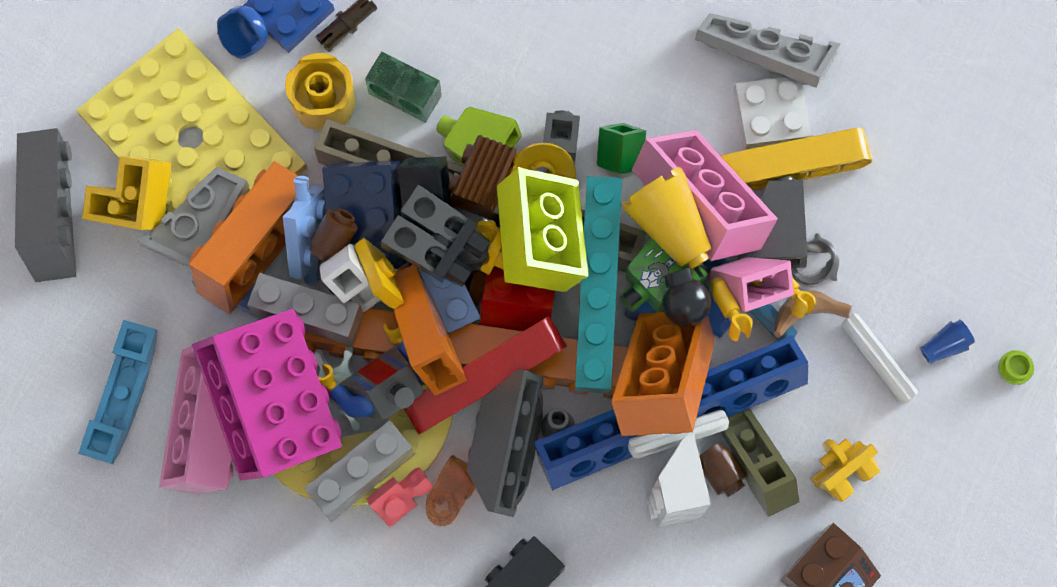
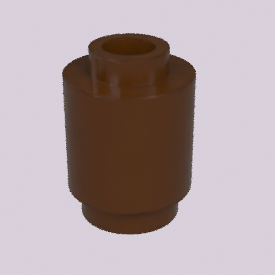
[309,209,358,261]
[699,443,747,497]

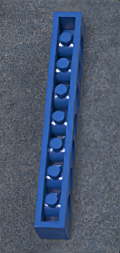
[534,336,808,491]

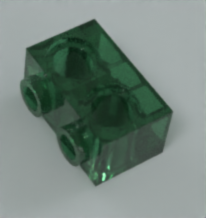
[365,51,442,123]

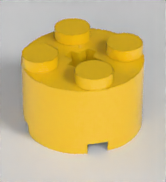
[285,53,356,130]

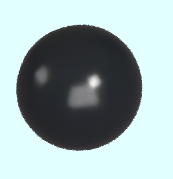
[662,267,711,327]

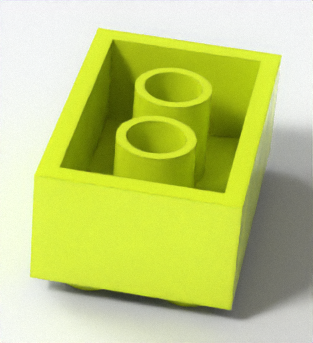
[497,167,588,292]

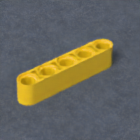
[720,128,873,191]

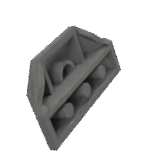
[466,369,543,517]

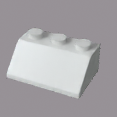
[646,432,711,528]

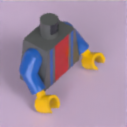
[318,323,424,421]

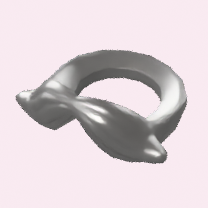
[791,233,839,285]

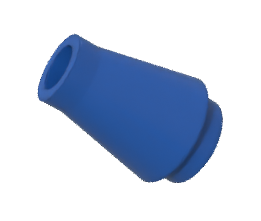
[920,319,975,365]

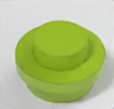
[998,350,1034,385]

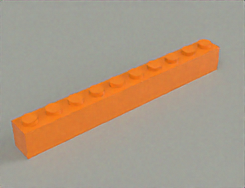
[304,308,628,399]

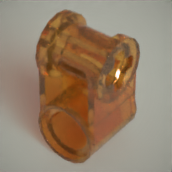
[426,455,476,526]

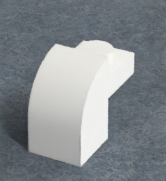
[320,244,380,312]

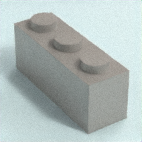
[247,273,364,347]
[304,420,415,522]

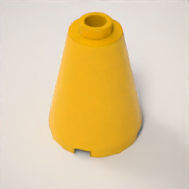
[621,167,712,270]

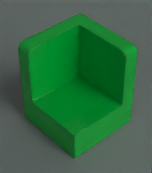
[597,123,646,174]

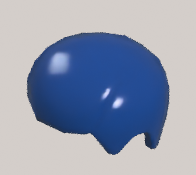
[217,5,268,59]

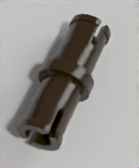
[315,0,377,52]

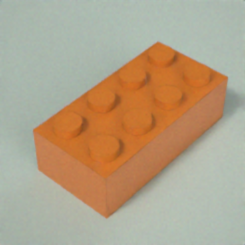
[189,161,309,314]
[611,312,715,436]

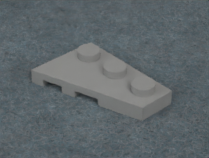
[138,167,249,268]

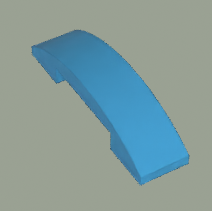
[78,320,158,464]

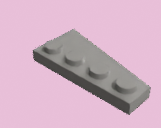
[695,13,840,88]

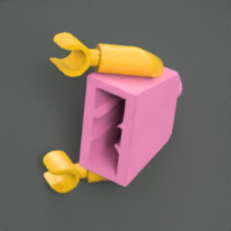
[708,257,816,341]

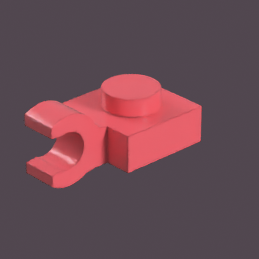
[366,467,433,527]

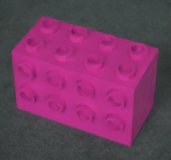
[192,309,342,481]

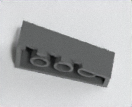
[15,128,76,282]

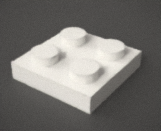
[734,77,812,149]

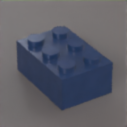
[322,160,408,269]

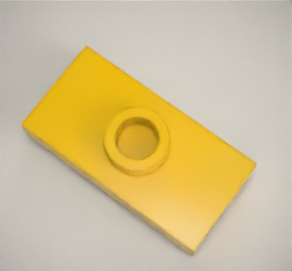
[355,238,404,309]

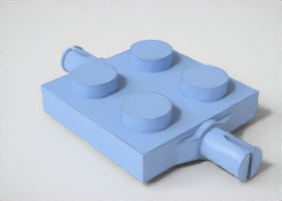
[283,176,326,285]

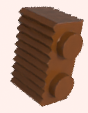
[448,135,517,219]

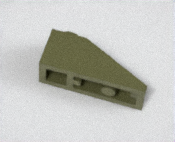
[721,408,800,517]

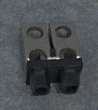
[381,185,491,287]

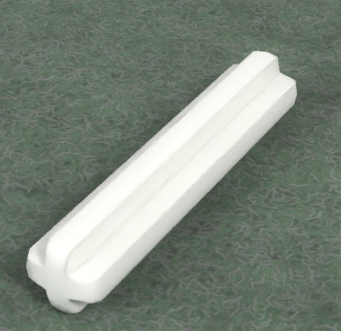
[842,314,918,404]
[628,410,729,459]

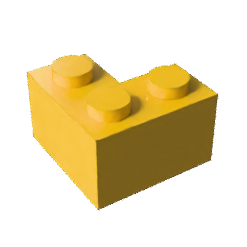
[82,156,172,230]

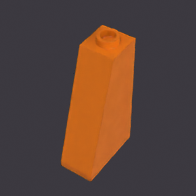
[393,265,467,396]

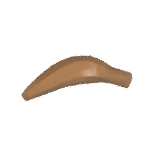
[774,290,852,338]

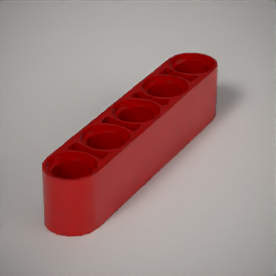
[404,316,567,435]

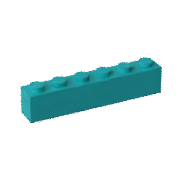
[575,176,622,394]

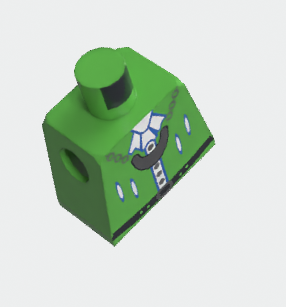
[620,238,708,312]

